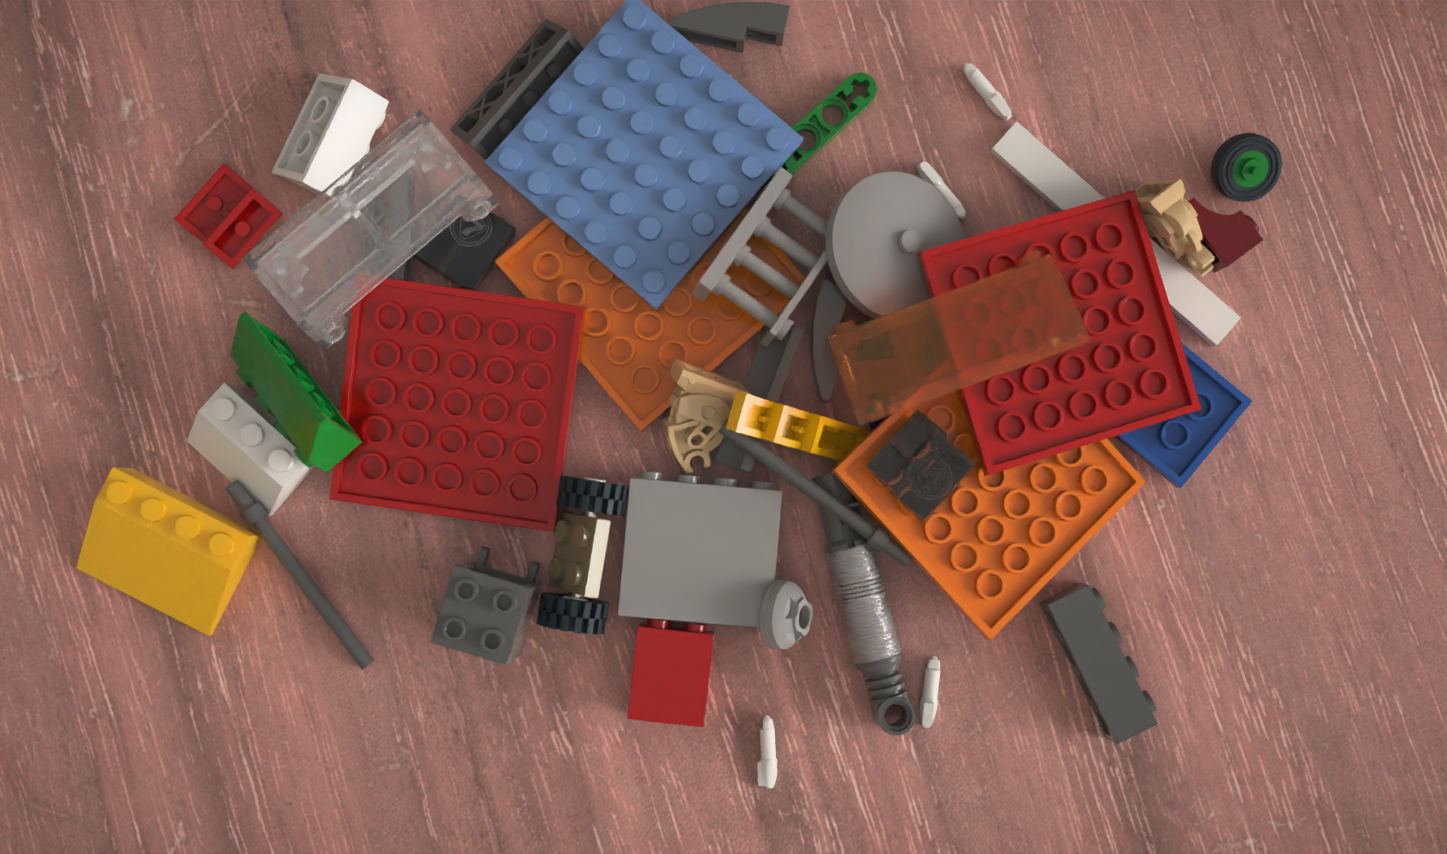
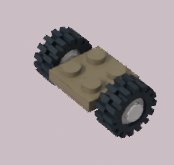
[536,475,628,635]

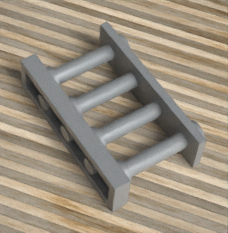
[692,167,828,347]

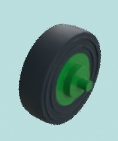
[1211,133,1282,202]

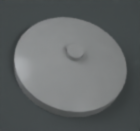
[825,171,965,323]

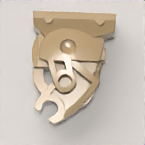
[1135,179,1215,277]
[663,358,751,473]

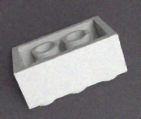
[271,73,389,202]
[187,383,316,516]

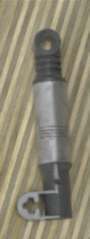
[811,473,915,735]

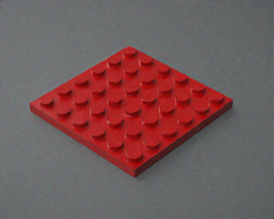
[917,190,1201,475]
[330,273,586,532]

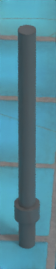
[718,419,913,567]
[225,480,374,670]

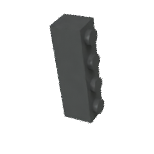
[1039,583,1158,744]

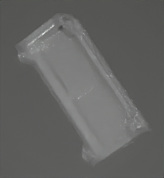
[242,109,500,350]

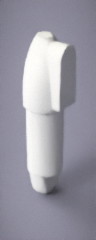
[963,63,1011,121]
[917,161,966,219]
[919,656,941,728]
[757,715,777,789]

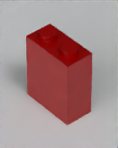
[627,618,714,727]

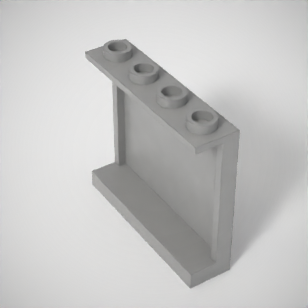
[618,471,782,628]

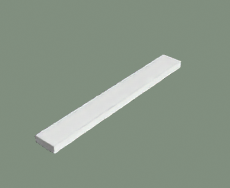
[990,121,1241,347]

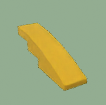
[726,391,870,461]

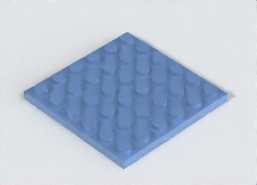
[485,0,804,311]

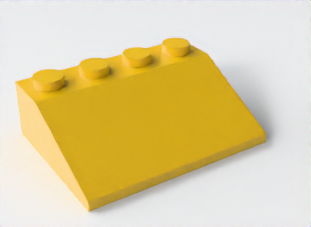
[76,467,262,636]

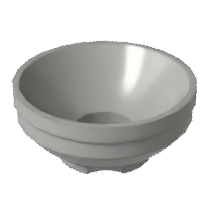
[760,579,813,650]

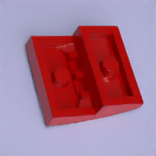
[174,163,283,269]

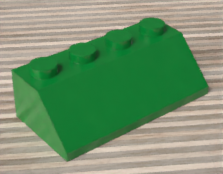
[230,311,362,472]

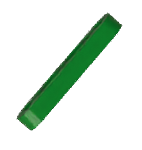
[769,72,877,181]

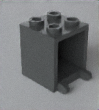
[431,546,542,665]

